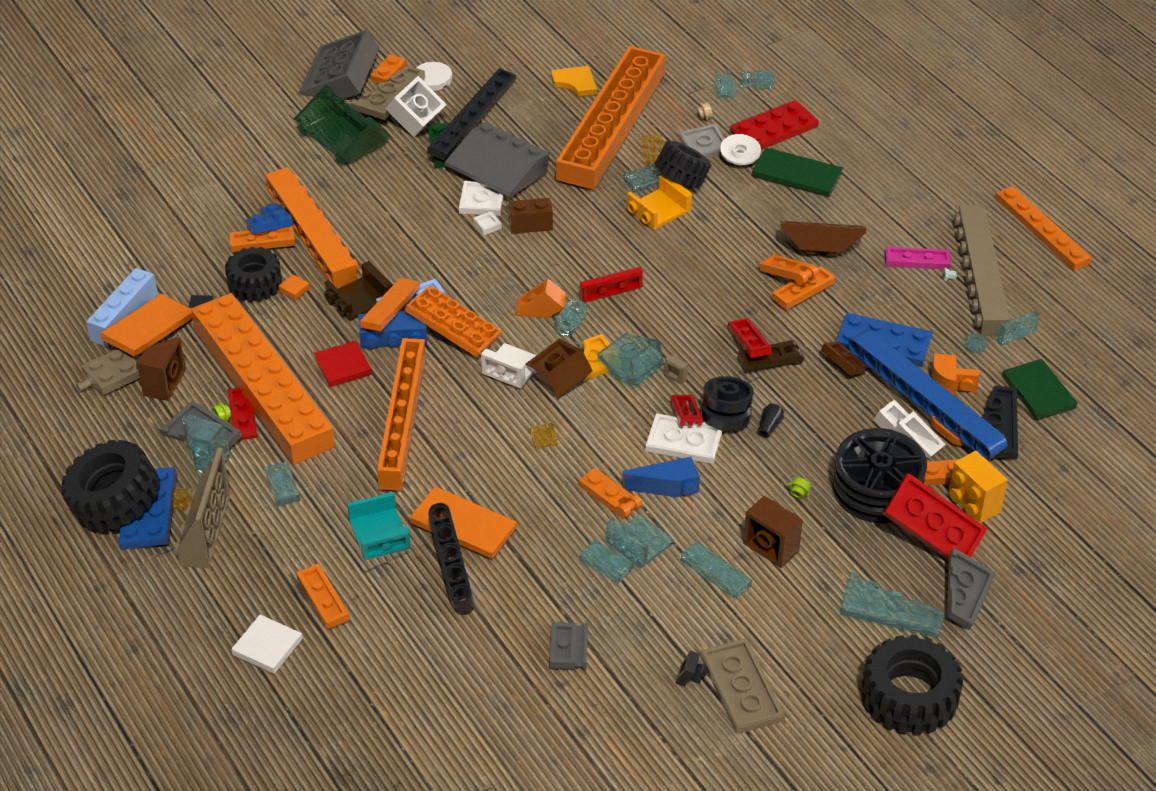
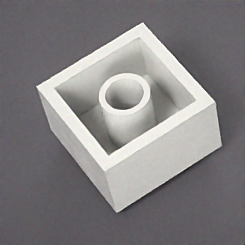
[385,76,447,137]

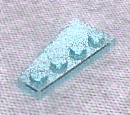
[840,572,944,638]

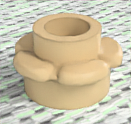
[697,102,713,121]

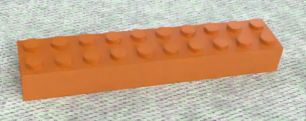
[556,46,666,190]
[191,293,335,465]

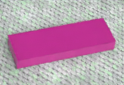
[885,247,951,270]

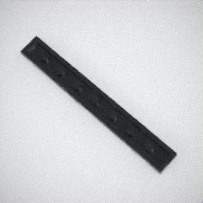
[427,68,517,161]

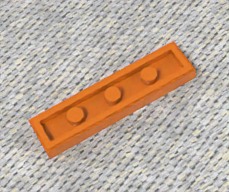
[360,278,420,332]

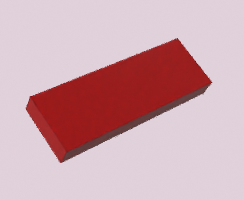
[580,267,643,303]
[728,318,772,358]
[227,388,258,441]

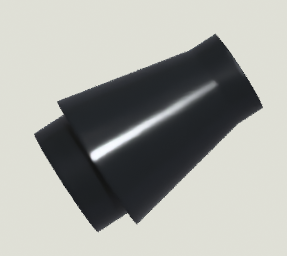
[757,403,784,438]

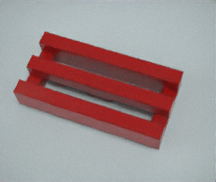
[670,395,703,426]

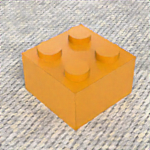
[948,451,1008,523]

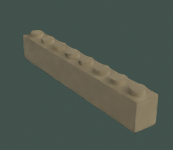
[954,205,1010,336]

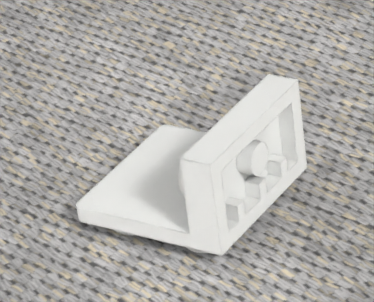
[481,343,536,389]

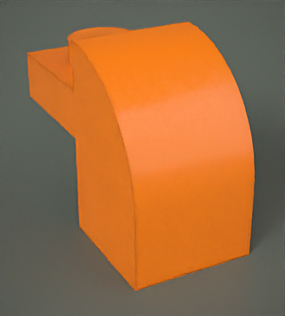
[931,354,979,395]

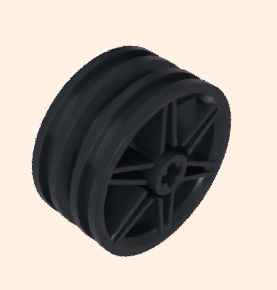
[832,428,927,523]

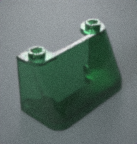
[293,84,389,164]

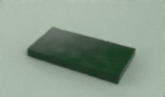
[752,147,843,197]

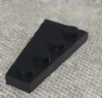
[971,386,1018,459]

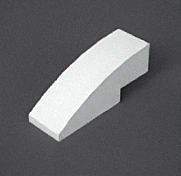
[873,400,946,458]

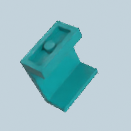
[347,492,411,561]

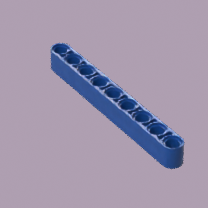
[848,329,1008,460]

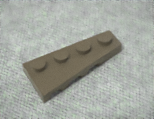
[350,66,425,120]

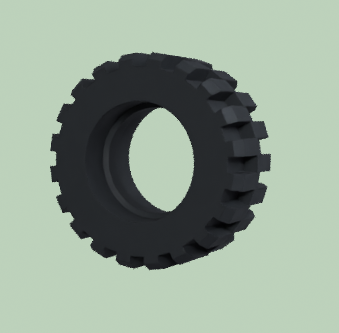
[61,440,159,531]
[861,635,963,735]

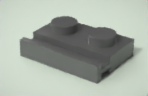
[550,622,588,669]

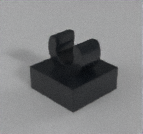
[676,650,708,687]

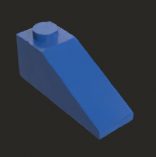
[623,457,700,497]

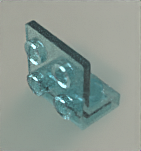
[606,515,673,569]

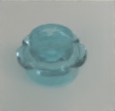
[965,333,987,353]

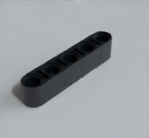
[428,503,475,615]

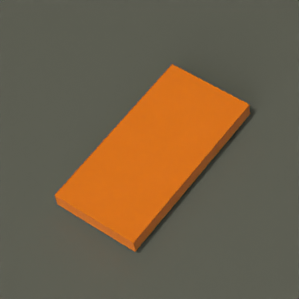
[405,286,502,357]
[101,294,193,357]
[410,486,517,559]

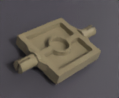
[76,349,144,395]

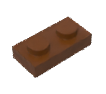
[821,341,868,376]

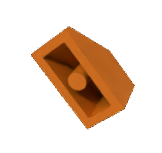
[515,278,566,318]

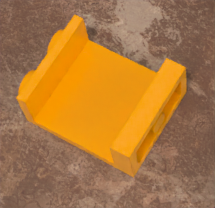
[626,174,692,230]

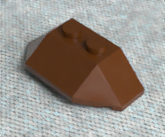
[780,220,867,256]

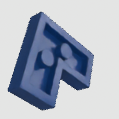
[246,203,293,234]

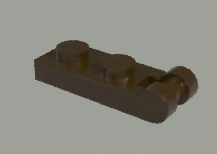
[738,340,805,373]

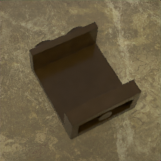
[324,261,393,321]

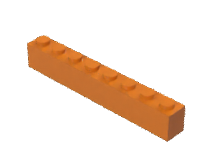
[265,167,359,288]
[377,338,426,491]

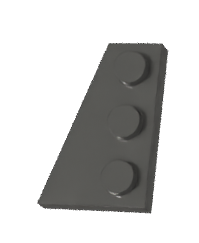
[160,400,242,451]
[947,548,996,630]

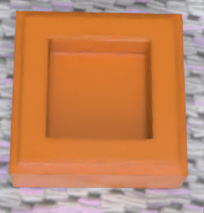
[279,275,310,300]

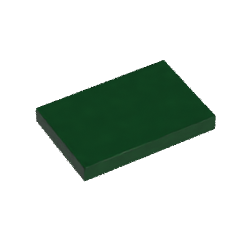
[1002,359,1078,421]

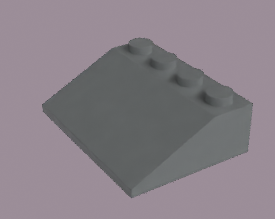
[299,29,379,99]
[445,122,549,197]

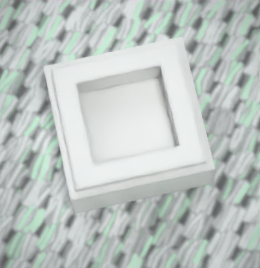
[473,211,502,236]

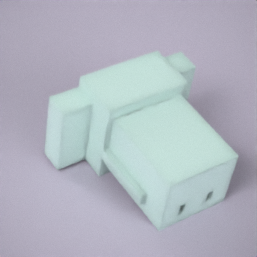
[943,268,957,281]

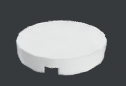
[417,62,452,91]

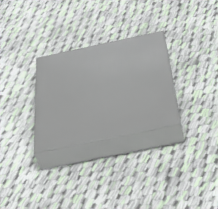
[678,124,725,159]

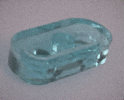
[554,299,587,336]

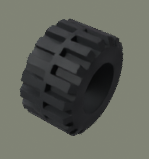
[654,141,712,188]
[225,247,282,302]

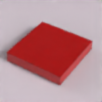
[314,340,372,387]

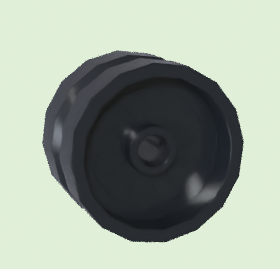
[701,376,754,431]

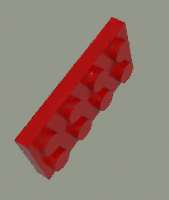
[730,100,819,150]
[882,473,988,560]

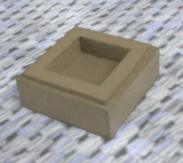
[664,355,688,384]

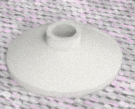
[720,134,761,165]

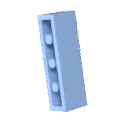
[86,268,158,348]

